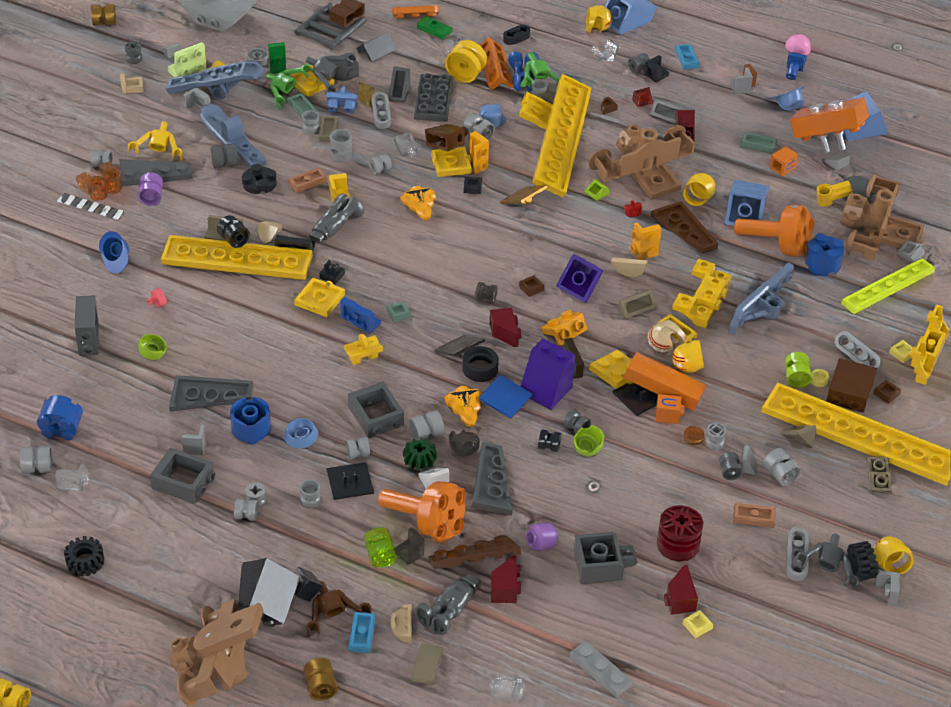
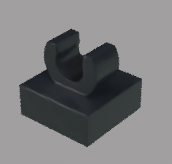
[319,260,345,284]

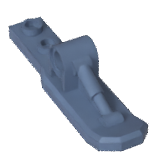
[166,61,264,100]
[200,104,267,168]
[728,262,794,335]

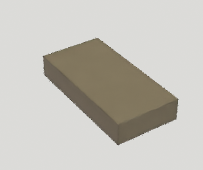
[318,116,339,142]

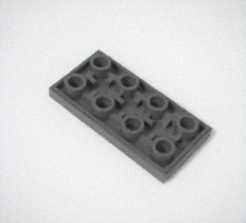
[414,73,454,122]

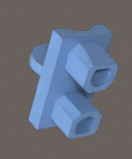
[326,86,358,114]

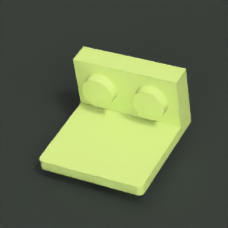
[168,42,207,78]

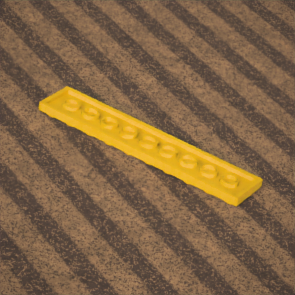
[532,74,592,198]
[761,383,951,486]

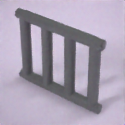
[294,3,367,50]

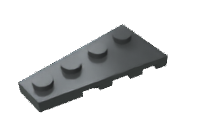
[119,159,193,186]
[169,375,254,412]
[471,442,513,516]

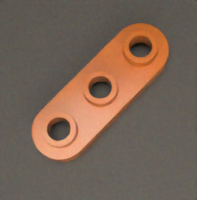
[391,5,439,19]

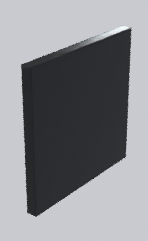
[612,383,658,416]
[326,462,374,500]

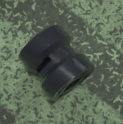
[538,429,562,452]

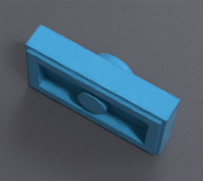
[675,44,700,70]
[348,612,376,653]

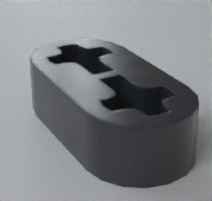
[503,25,530,45]

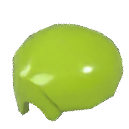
[138,334,167,361]
[573,425,604,457]

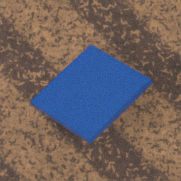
[479,375,532,419]

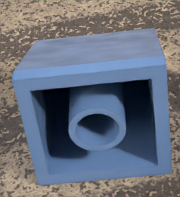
[605,0,657,34]
[842,91,888,141]
[724,180,769,226]

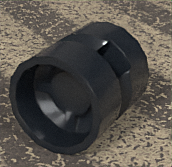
[217,215,250,248]

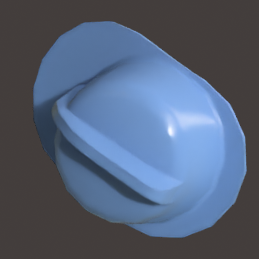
[766,87,804,111]
[477,104,506,128]

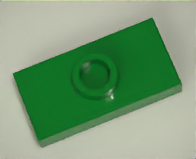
[417,16,452,39]
[268,42,286,74]

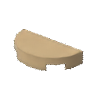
[611,257,648,277]
[390,604,412,643]

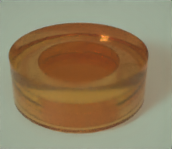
[684,426,704,445]

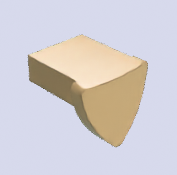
[120,74,143,94]
[257,221,283,244]

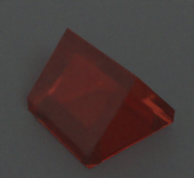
[632,87,653,107]

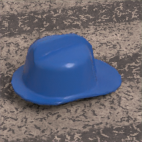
[99,231,129,274]

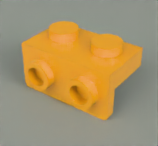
[469,131,489,174]
[630,222,662,260]
[541,310,588,346]

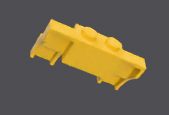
[672,259,732,329]
[909,304,950,385]

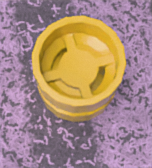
[0,678,31,707]

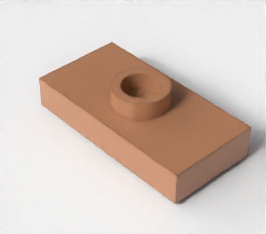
[288,168,327,193]
[733,503,776,528]

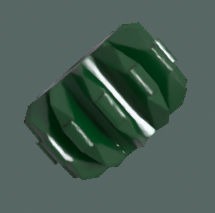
[403,438,437,471]

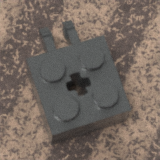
[574,532,638,584]

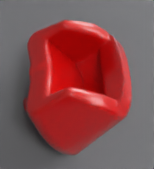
[624,200,642,217]

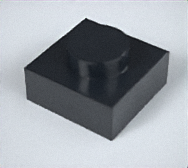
[463,176,482,194]

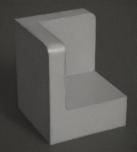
[730,68,753,94]
[182,425,207,455]

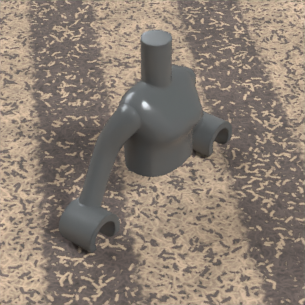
[306,53,356,95]
[793,534,860,590]

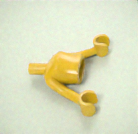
[128,121,183,161]

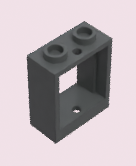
[75,295,99,356]
[348,381,404,438]
[150,448,216,504]

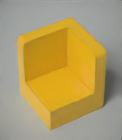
[329,173,350,202]

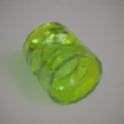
[364,527,397,568]

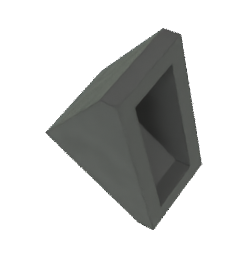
[388,66,410,102]

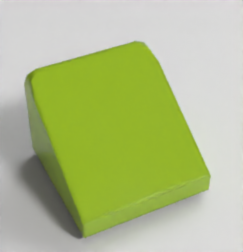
[584,179,610,201]

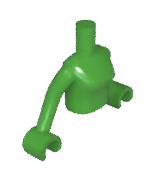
[521,52,561,87]
[266,64,313,109]

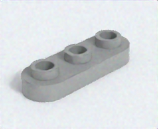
[371,92,391,129]
[835,331,883,372]
[786,527,809,581]

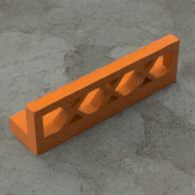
[480,37,514,90]

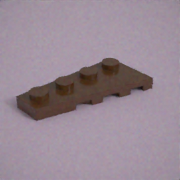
[651,201,718,254]
[428,535,522,569]

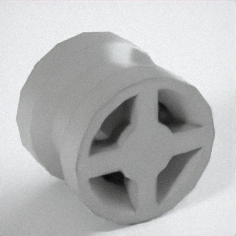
[245,482,266,508]

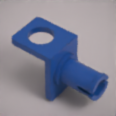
[786,52,807,80]

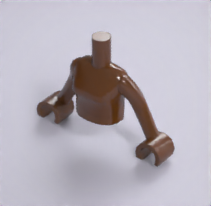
[306,581,372,637]

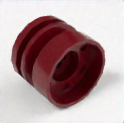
[657,505,704,562]

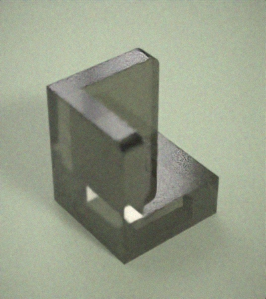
[395,527,424,565]

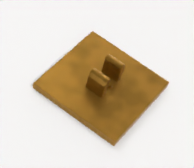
[500,186,547,205]

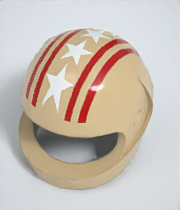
[648,320,686,353]

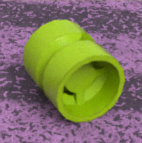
[784,352,812,388]

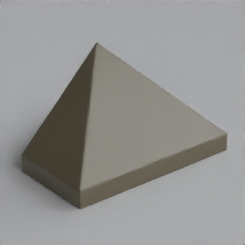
[618,289,657,319]
[781,425,816,448]

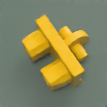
[344,333,383,365]

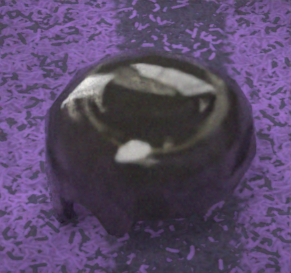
[448,429,480,456]

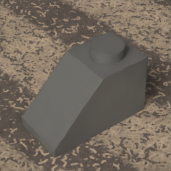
[330,53,359,81]

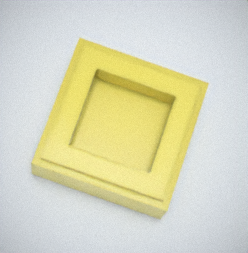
[889,340,912,363]
[682,610,713,638]

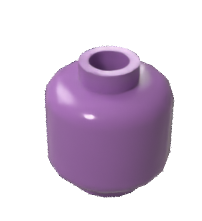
[526,522,559,551]

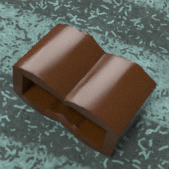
[329,0,365,27]

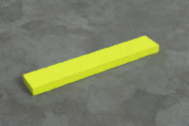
[841,258,935,314]

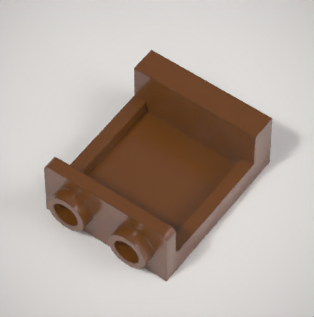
[826,358,877,412]

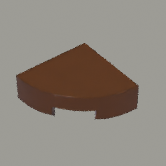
[601,96,618,115]

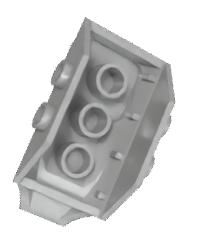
[181,0,257,32]

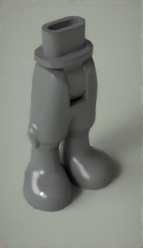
[309,193,364,243]
[414,574,481,635]

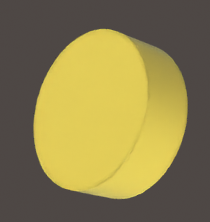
[811,369,830,387]

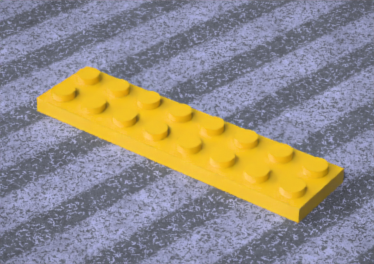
[161,235,313,280]

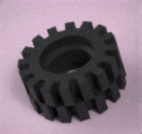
[64,536,104,576]
[847,541,878,581]

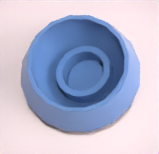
[284,418,319,448]

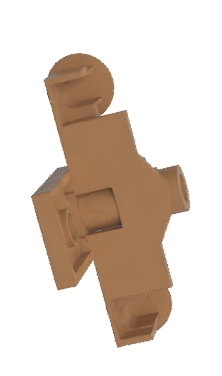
[588,124,695,200]
[840,173,925,261]
[169,598,264,707]

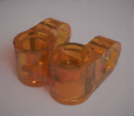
[76,162,122,201]

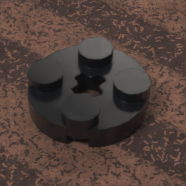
[242,164,277,194]

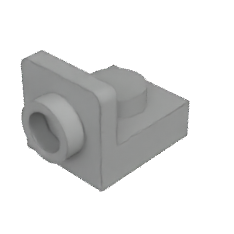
[875,570,899,606]

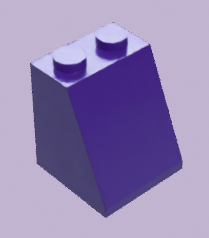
[520,338,575,410]

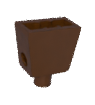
[425,124,468,151]

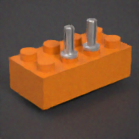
[790,97,869,153]

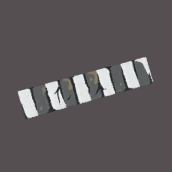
[57,193,125,220]

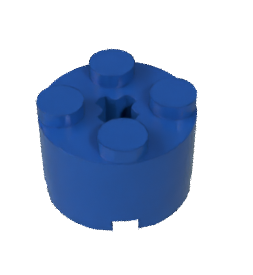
[805,233,844,276]
[37,395,83,441]
[230,397,271,445]

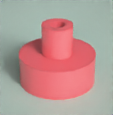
[147,288,167,308]

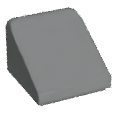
[161,43,182,58]
[824,154,850,171]
[897,240,925,263]
[741,445,757,475]

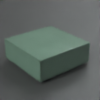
[386,301,411,323]

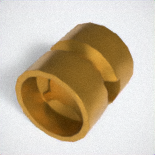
[91,4,116,26]
[304,658,338,701]

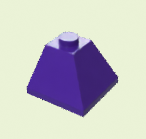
[556,254,604,303]

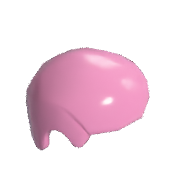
[785,34,811,55]

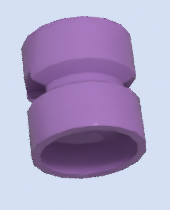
[138,172,163,206]

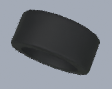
[462,346,499,382]

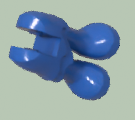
[508,51,539,92]

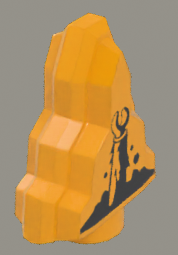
[400,186,436,221]
[444,386,483,427]

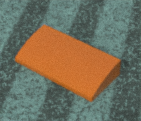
[623,352,707,411]

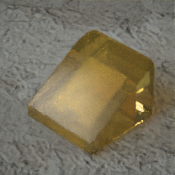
[358,82,374,106]

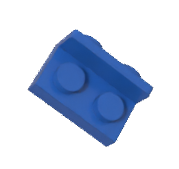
[340,297,381,333]

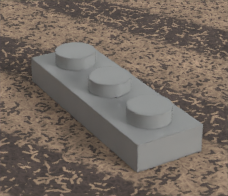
[569,641,633,698]

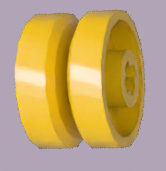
[445,40,487,83]

